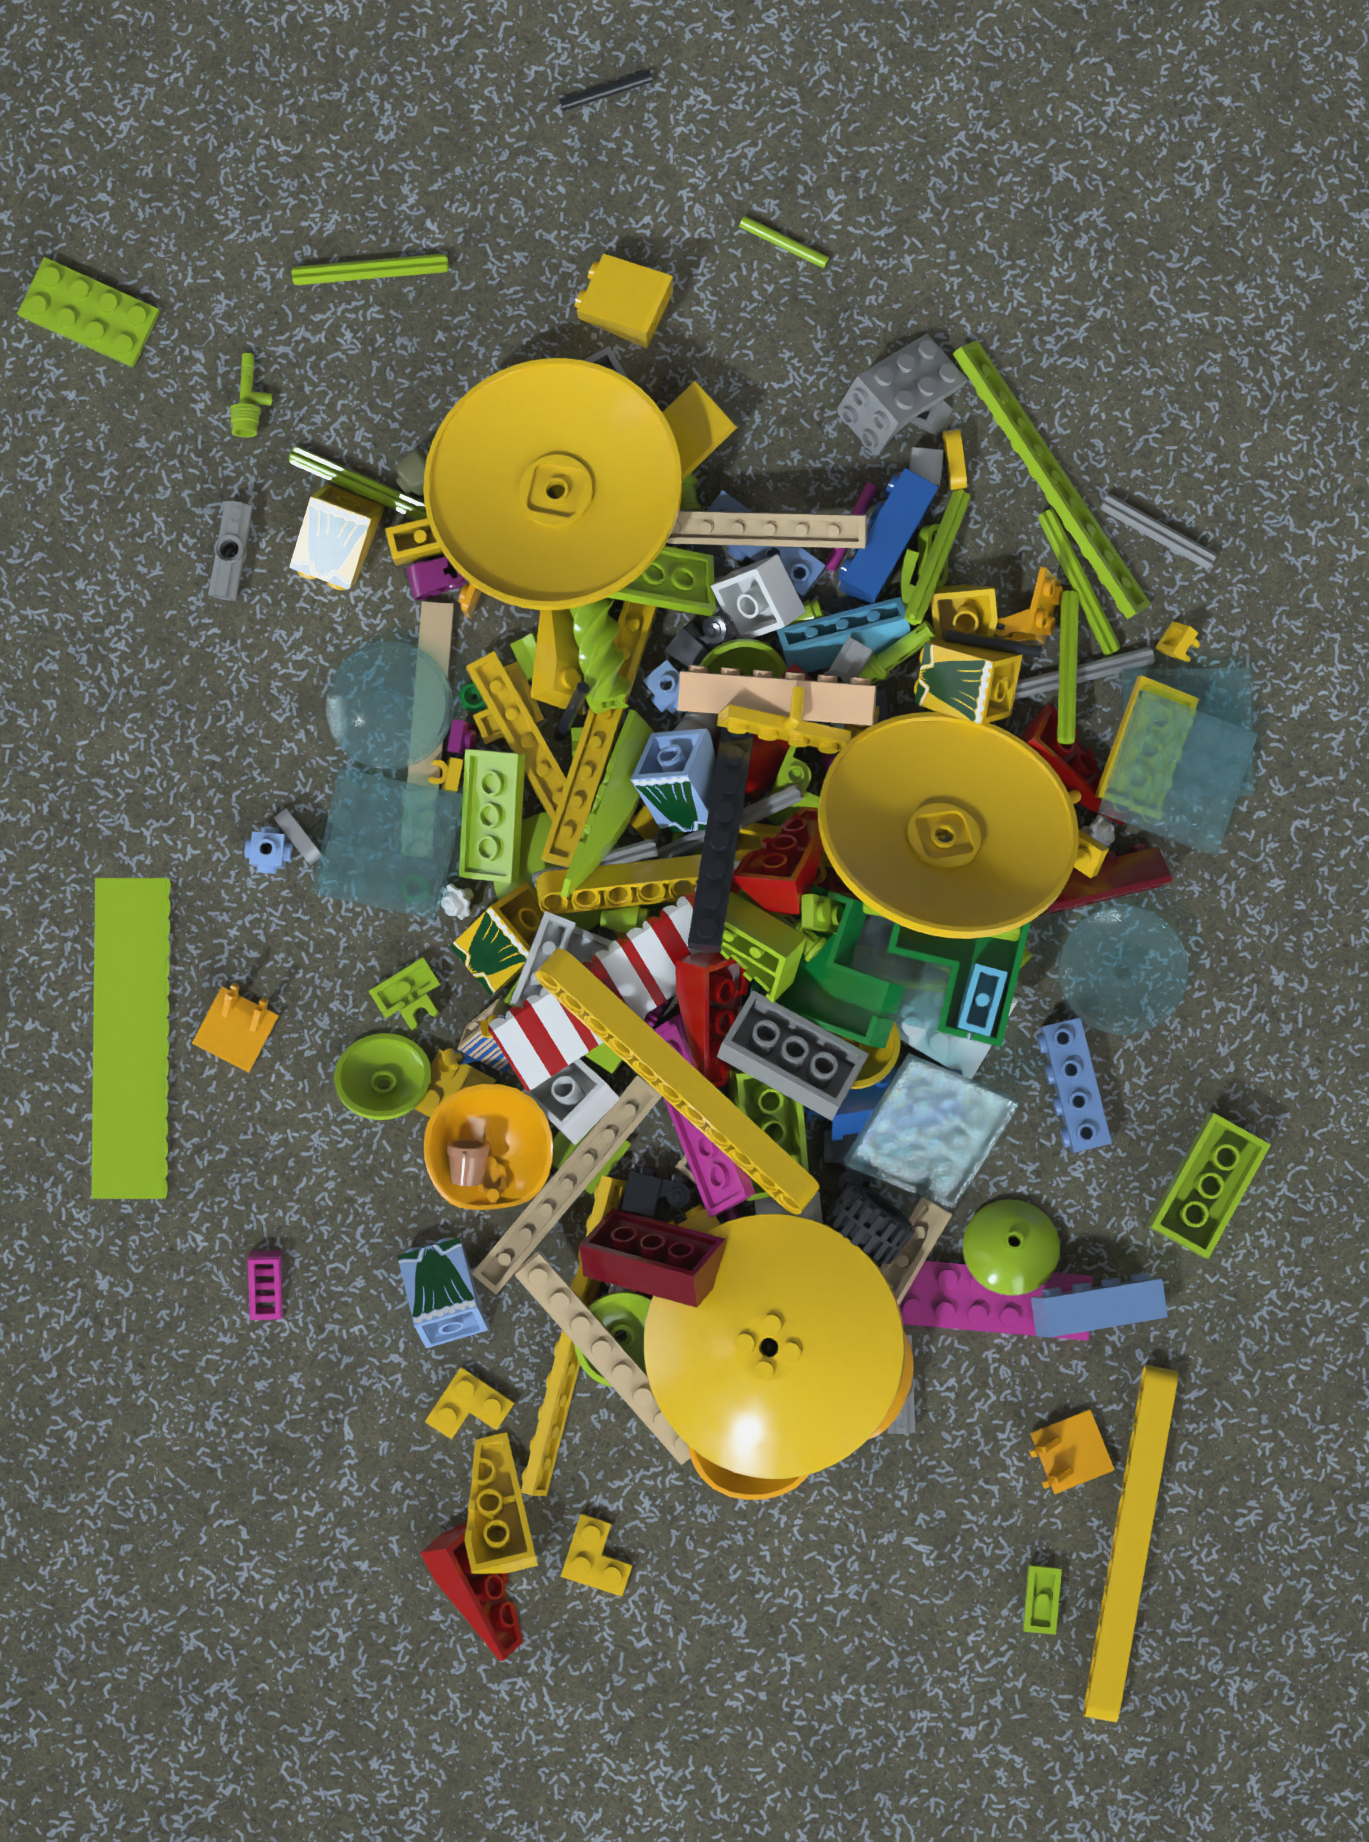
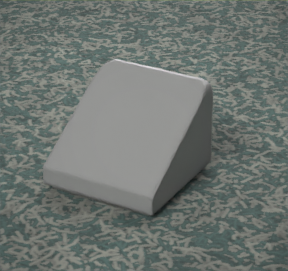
[910,400,952,436]
[909,447,944,486]

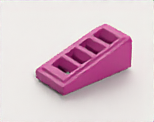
[248,1250,283,1320]

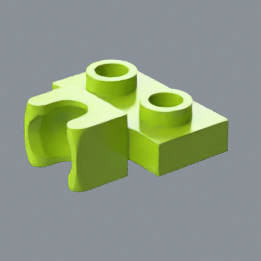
[369,957,441,1031]

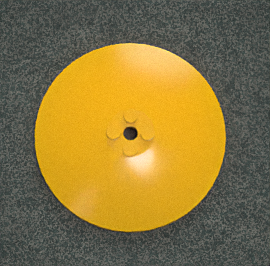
[423,358,683,610]
[818,712,1079,939]
[644,1214,905,1479]

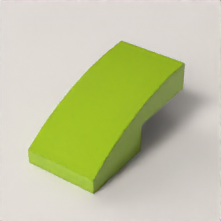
[900,548,919,610]

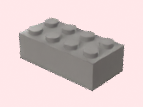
[717,990,869,1121]

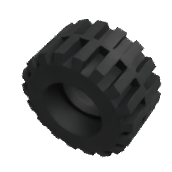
[826,1183,915,1264]

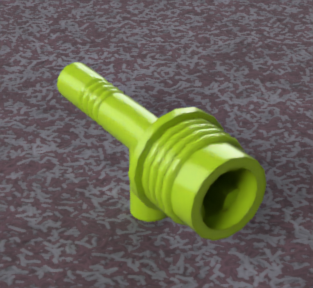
[229,353,272,438]

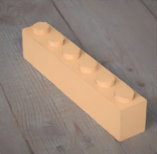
[677,665,877,725]

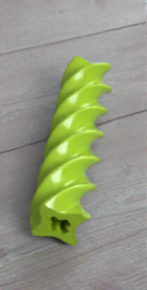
[570,598,630,714]

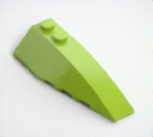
[561,709,655,898]

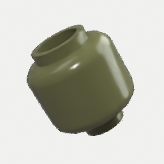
[396,448,430,496]

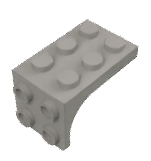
[837,334,968,455]

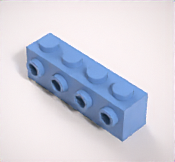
[707,490,826,601]
[1036,1017,1112,1153]
[1031,1273,1168,1338]

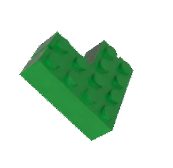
[760,884,906,1049]
[885,921,1031,1047]

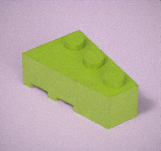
[720,891,807,1003]

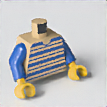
[438,999,511,1074]

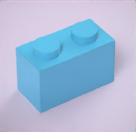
[954,963,1008,1036]

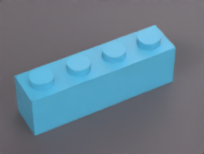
[777,597,910,673]

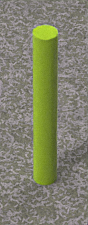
[739,215,830,269]

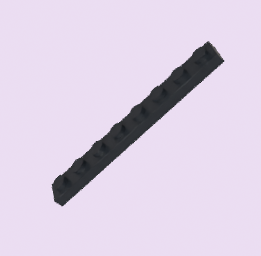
[688,727,755,952]

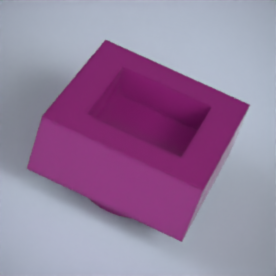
[447,719,477,757]

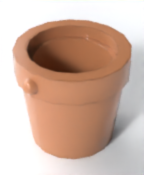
[447,1139,489,1186]

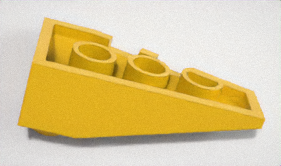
[931,584,998,640]
[530,609,587,715]
[465,1432,538,1574]

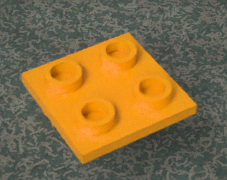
[995,567,1063,644]
[192,982,279,1073]
[1029,1409,1115,1494]

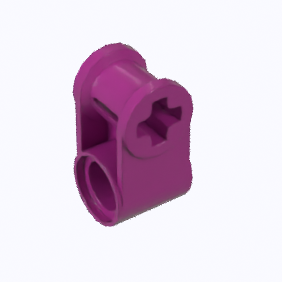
[406,557,468,600]

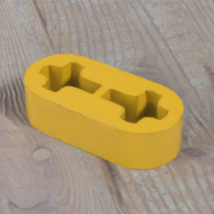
[943,429,967,490]

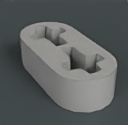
[273,808,323,865]

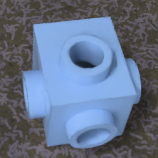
[643,660,686,716]
[245,827,292,874]

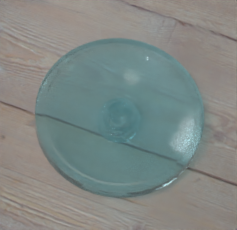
[326,641,454,770]
[1058,906,1188,1035]

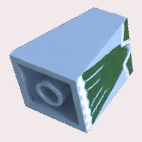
[631,728,717,833]
[397,1237,488,1348]

